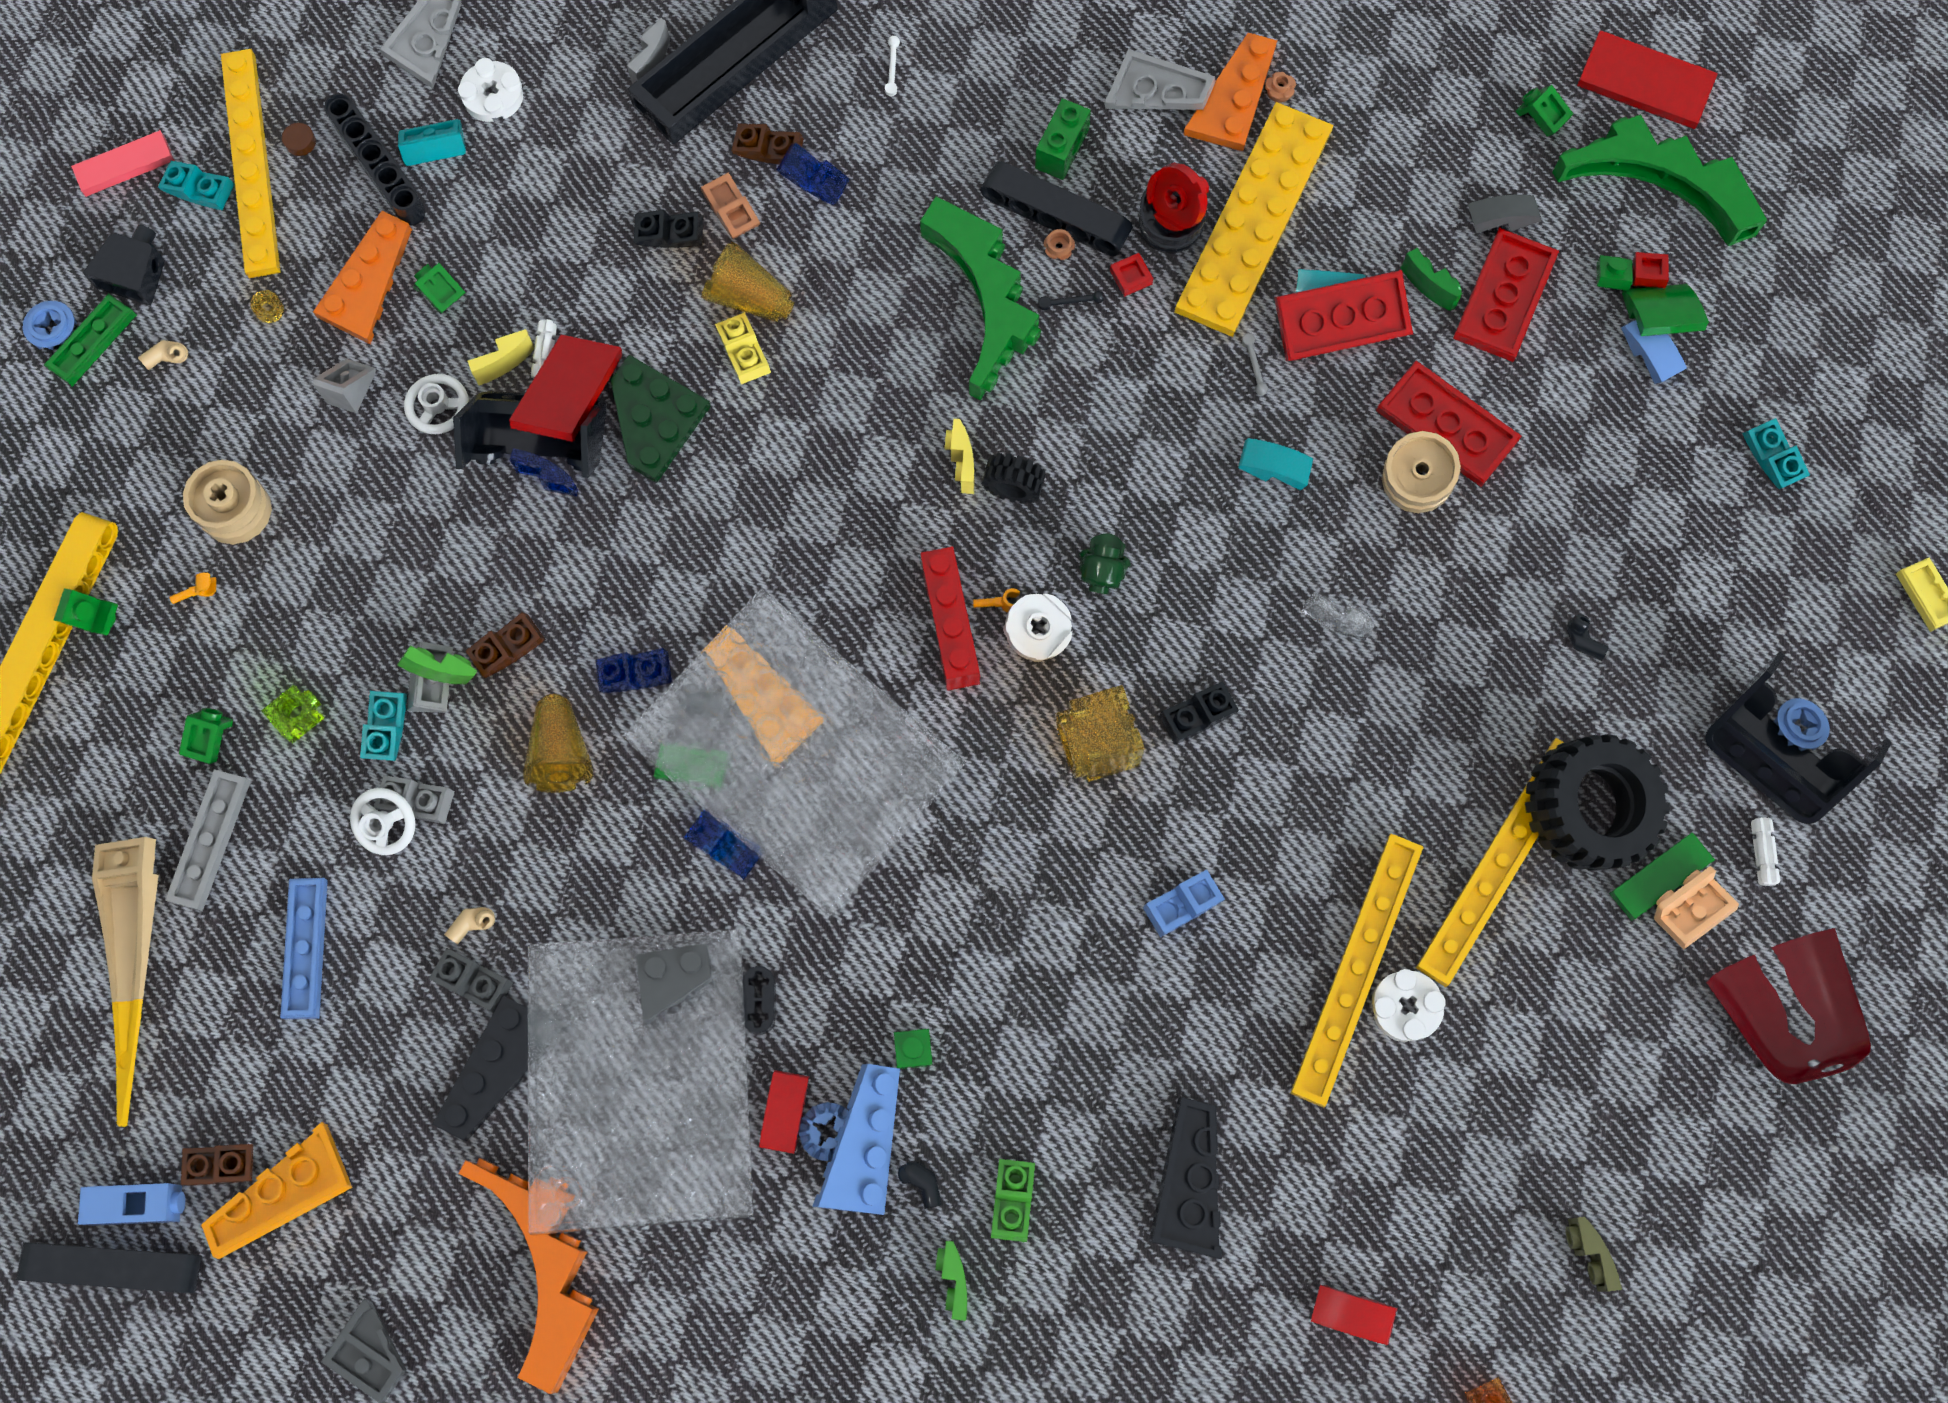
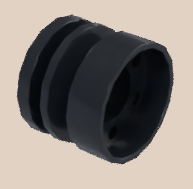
[1138,188,1208,254]

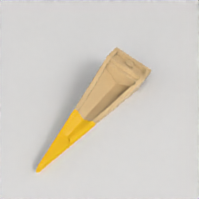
[92,837,159,1127]

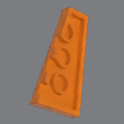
[313,211,412,345]

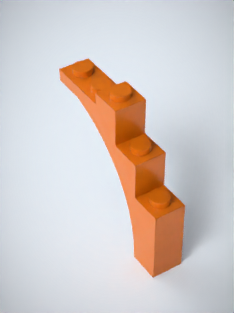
[458,1158,599,1394]

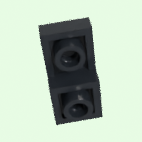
[633,209,704,248]
[1159,681,1239,745]

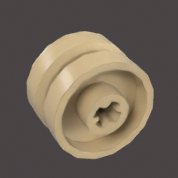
[1382,431,1461,513]
[183,460,272,545]

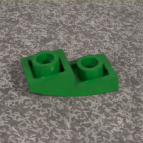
[1401,248,1462,311]

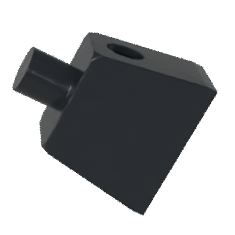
[83,225,164,306]

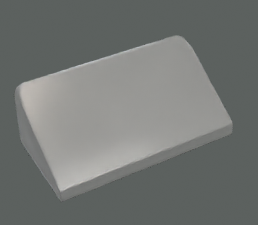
[407,641,453,713]

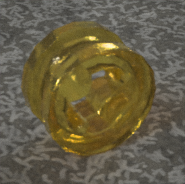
[250,290,284,323]

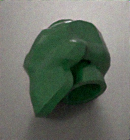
[1079,533,1131,594]

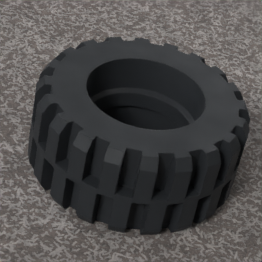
[1525,734,1670,871]

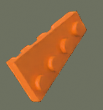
[1183,33,1278,151]

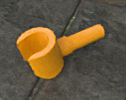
[169,573,216,604]
[973,588,1020,613]

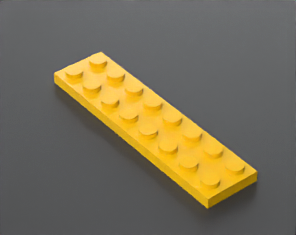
[1174,102,1334,337]

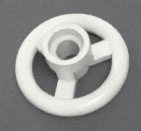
[404,374,469,434]
[350,788,415,855]

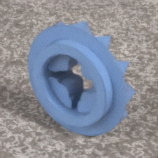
[23,301,77,350]
[1774,698,1830,751]
[799,1102,848,1161]

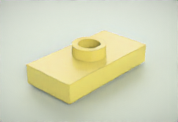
[1896,557,1948,632]

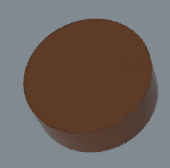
[282,123,316,156]

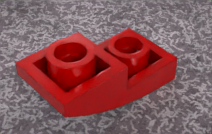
[759,1070,809,1154]
[1311,1285,1398,1345]

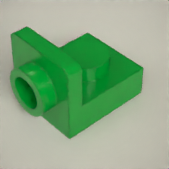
[1515,85,1573,137]
[413,263,466,315]
[54,588,118,636]
[179,708,233,764]

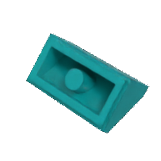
[398,119,466,166]

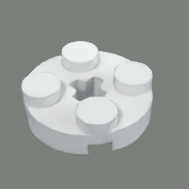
[458,58,523,122]
[1003,594,1072,662]
[1372,969,1445,1042]

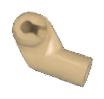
[138,340,188,370]
[444,907,495,945]

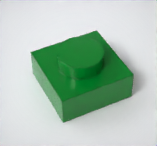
[1596,255,1633,291]
[894,1029,933,1069]

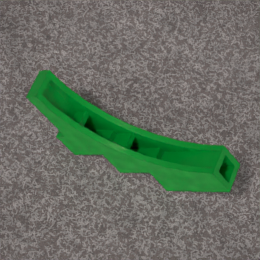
[1552,114,1767,246]
[920,196,1041,401]

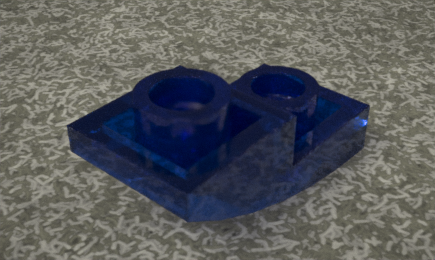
[595,648,672,693]

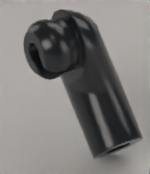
[1567,614,1609,661]
[898,1161,942,1209]

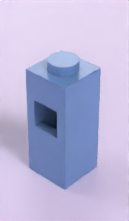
[78,1183,185,1226]

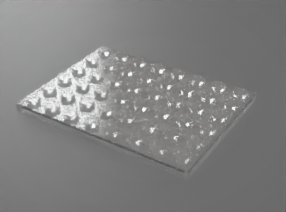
[622,588,967,918]
[528,930,754,1235]

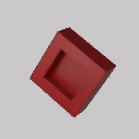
[1633,252,1669,288]
[1110,253,1153,297]

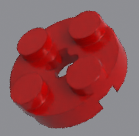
[1146,162,1209,232]

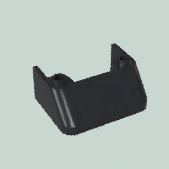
[453,391,606,478]
[1705,651,1892,824]

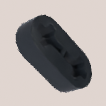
[742,966,776,1035]

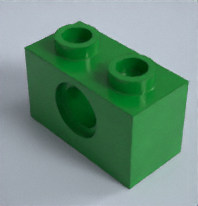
[1035,98,1091,180]

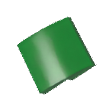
[1622,284,1709,336]

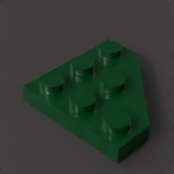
[611,355,711,483]

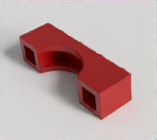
[920,546,980,691]

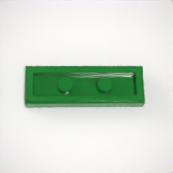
[44,294,137,387]
[1609,832,1715,921]

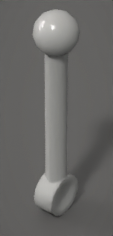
[1242,333,1268,395]

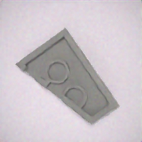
[380,0,462,88]
[1104,49,1215,110]

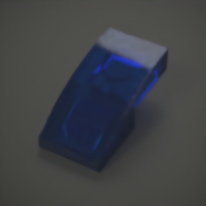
[776,143,850,205]
[510,448,578,496]
[683,810,764,880]

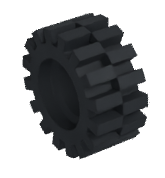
[981,453,1046,504]

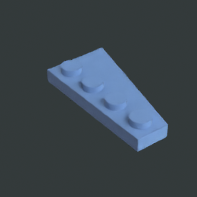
[812,1064,900,1215]

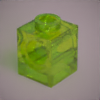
[261,685,325,744]

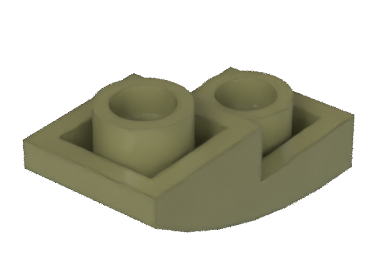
[1565,1217,1622,1292]

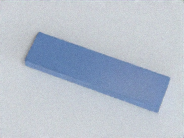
[280,878,328,1020]

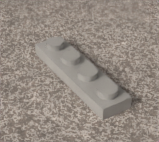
[165,769,251,912]

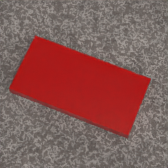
[1577,30,1718,129]
[1453,228,1559,362]
[1274,270,1413,361]
[509,335,622,442]
[1376,360,1522,487]

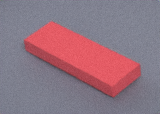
[71,130,175,197]

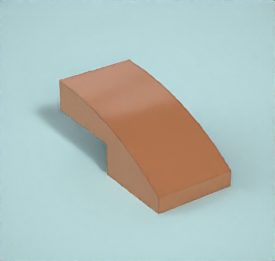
[701,172,760,239]

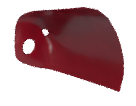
[1706,928,1871,1085]

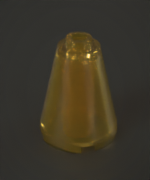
[701,241,795,322]
[523,694,594,793]

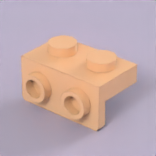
[1654,866,1739,950]

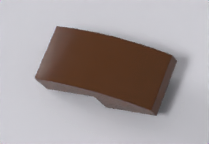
[731,123,804,166]
[466,612,546,678]
[181,1144,254,1186]

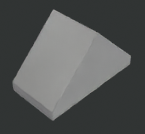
[313,359,376,413]

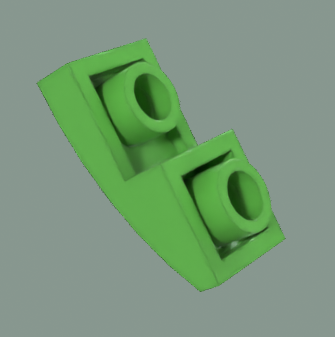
[397,645,478,684]
[991,1159,1035,1242]
[935,1241,967,1321]

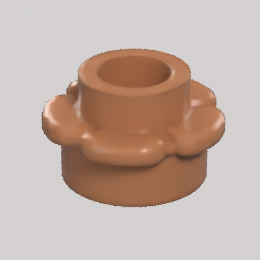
[1265,72,1296,103]
[1044,229,1075,260]

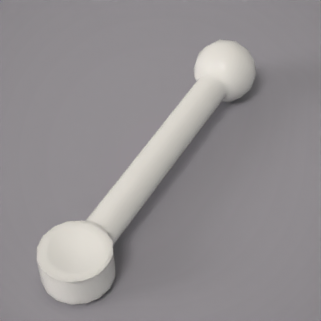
[885,36,900,96]

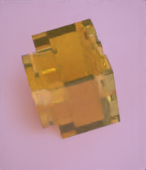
[1055,685,1145,782]

